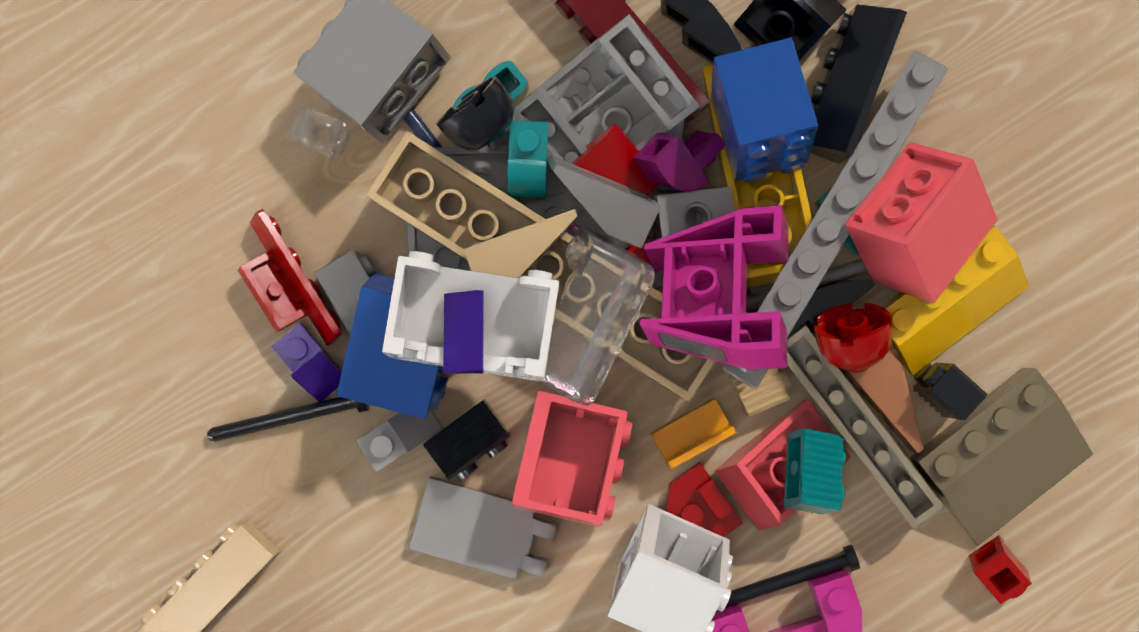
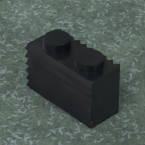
[913,362,987,420]
[423,399,510,481]

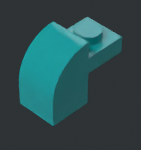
[507,121,548,199]

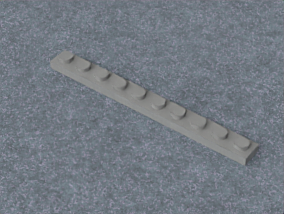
[723,50,948,390]

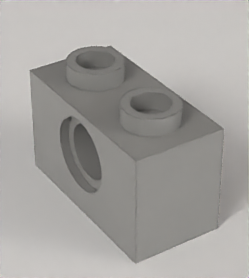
[653,186,734,240]

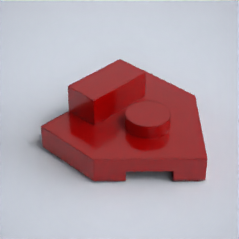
[665,462,743,537]

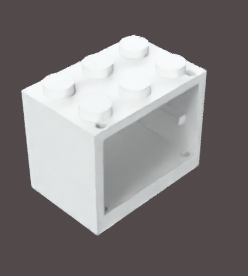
[607,504,733,632]

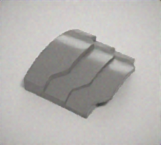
[513,14,700,163]

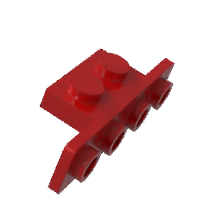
[237,209,342,346]

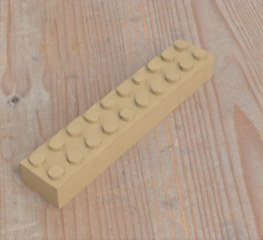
[366,131,715,402]

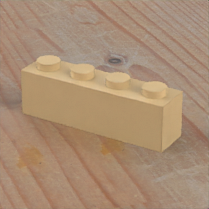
[138,521,280,632]

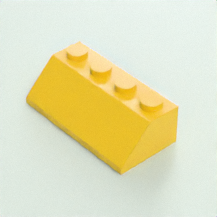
[882,226,1029,376]

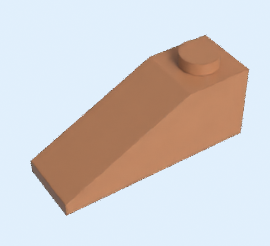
[842,345,924,453]

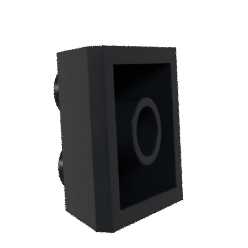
[734,0,847,61]

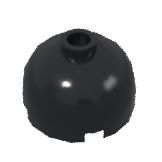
[436,76,514,150]

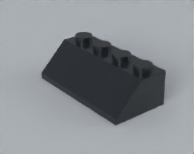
[810,4,907,164]

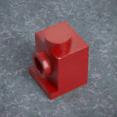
[969,535,1032,604]

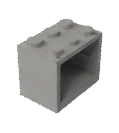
[293,0,451,144]

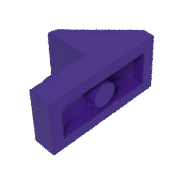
[271,323,342,402]

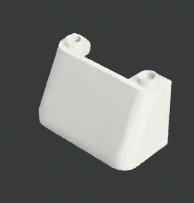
[382,251,559,381]

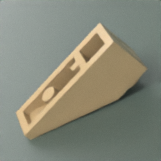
[463,209,577,279]

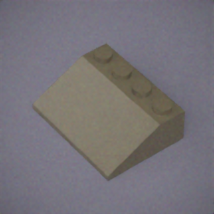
[909,368,1093,546]

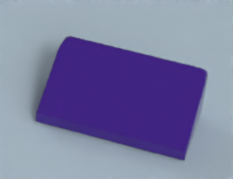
[443,290,484,374]

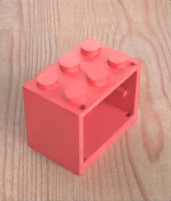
[844,142,997,304]
[512,390,633,527]

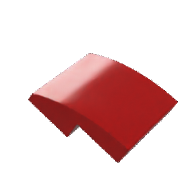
[558,122,658,231]

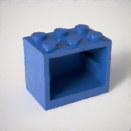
[711,37,818,183]
[337,273,448,419]

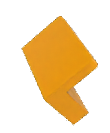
[650,398,737,469]

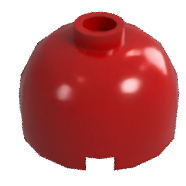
[814,303,892,373]

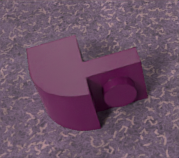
[633,130,726,192]

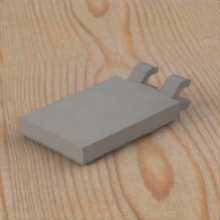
[409,476,558,579]

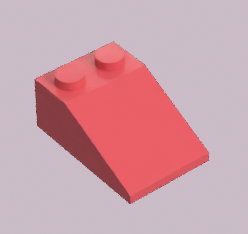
[715,399,851,530]

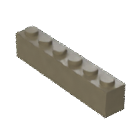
[787,323,944,529]

